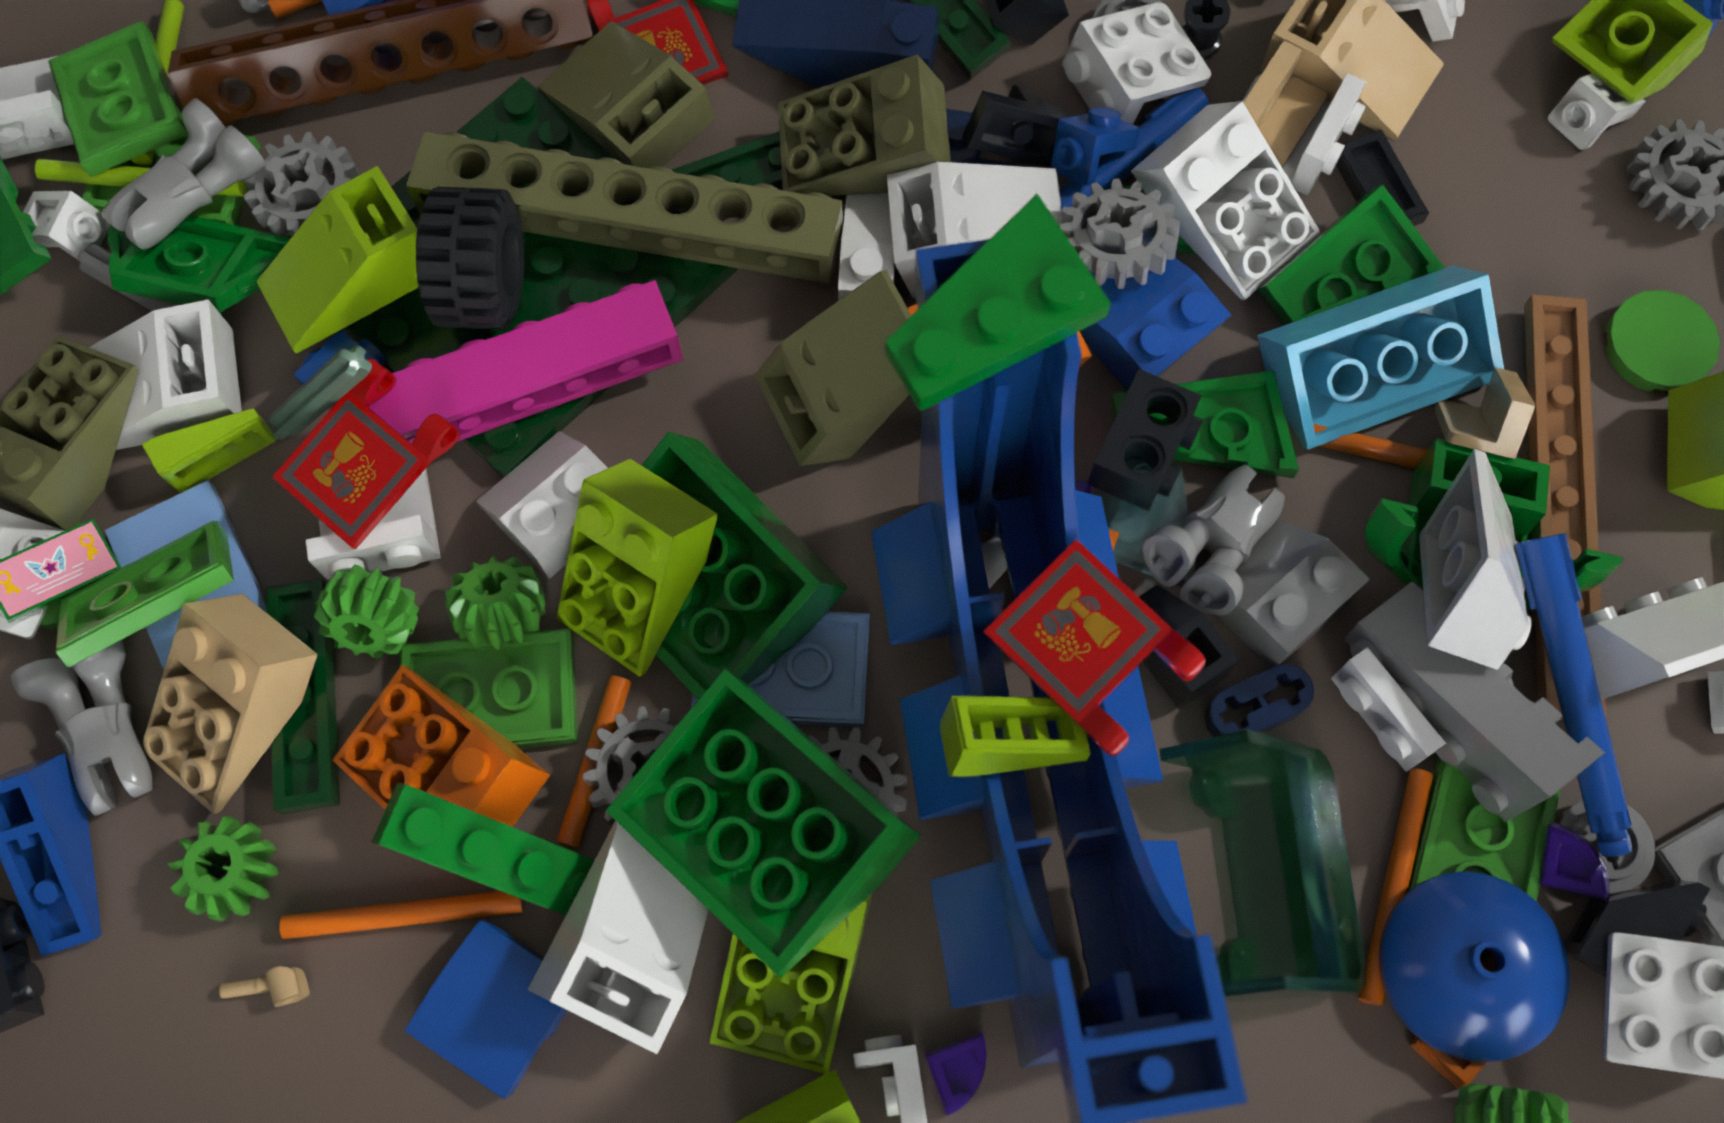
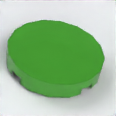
[1604,290,1720,394]

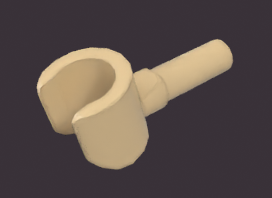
[219,966,310,1007]

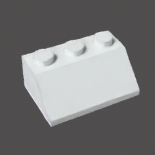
[1419,449,1531,670]
[1581,577,1724,700]

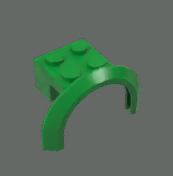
[1365,438,1623,609]

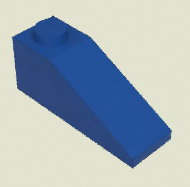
[0,753,102,956]

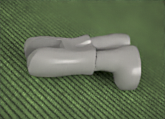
[102,98,266,250]
[1142,465,1285,616]
[11,640,153,816]

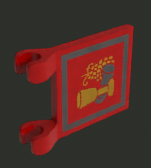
[585,0,728,85]
[272,359,460,549]
[984,539,1205,757]

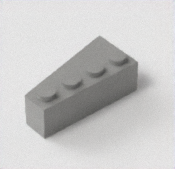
[1344,582,1605,822]

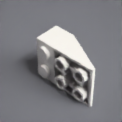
[1131,101,1321,300]
[887,162,1062,298]
[89,299,242,450]
[528,821,708,1054]

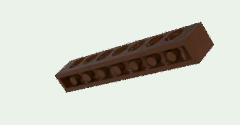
[168,0,593,127]

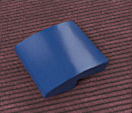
[404,918,567,1099]

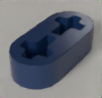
[1205,664,1314,745]

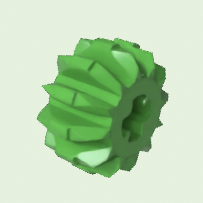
[445,555,546,652]
[314,564,419,660]
[167,816,280,921]
[1454,1083,1571,1123]

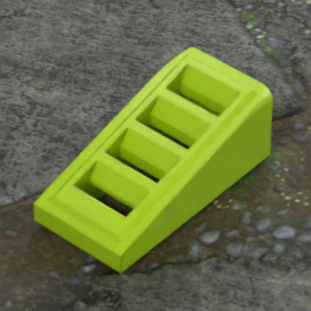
[142,408,277,494]
[940,696,1091,777]

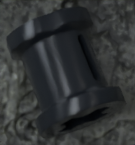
[1182,0,1231,60]

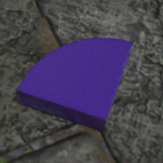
[1540,822,1609,899]
[924,1032,987,1116]

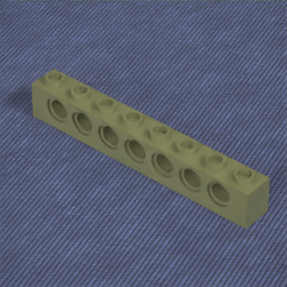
[406,131,843,284]

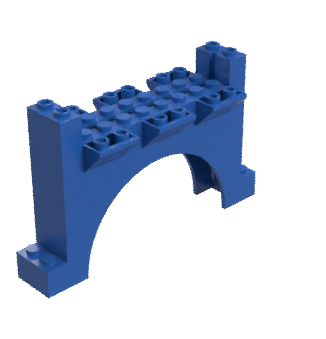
[871,239,1248,1123]

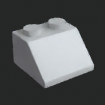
[476,431,608,579]

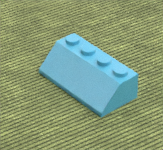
[1257,265,1504,450]

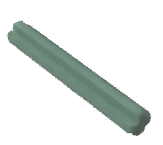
[267,345,372,440]

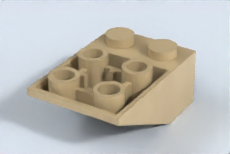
[1260,0,1444,141]
[142,594,318,814]

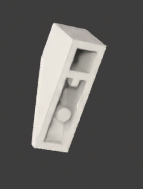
[838,193,895,300]

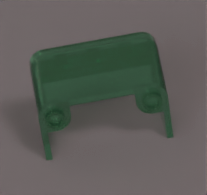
[1159,729,1366,1002]

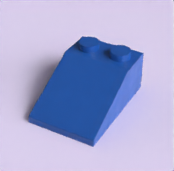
[1080,239,1231,391]

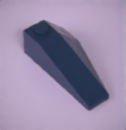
[732,0,940,89]

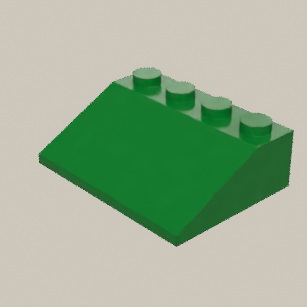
[566,431,848,700]
[605,669,922,977]

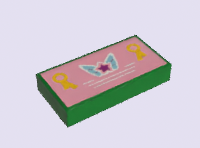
[0,519,121,623]

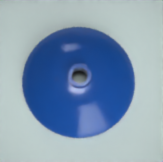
[1379,872,1570,1062]

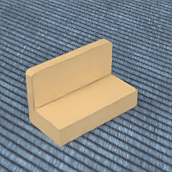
[1243,41,1327,168]
[1434,367,1536,459]

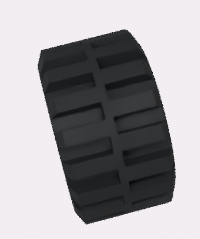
[416,186,524,330]

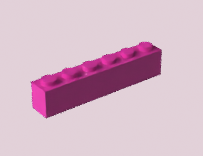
[368,280,684,444]

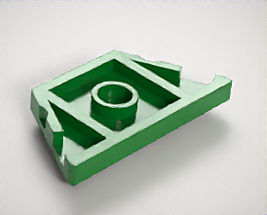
[107,197,291,313]

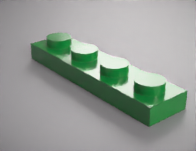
[371,782,595,916]

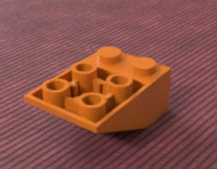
[332,665,550,827]

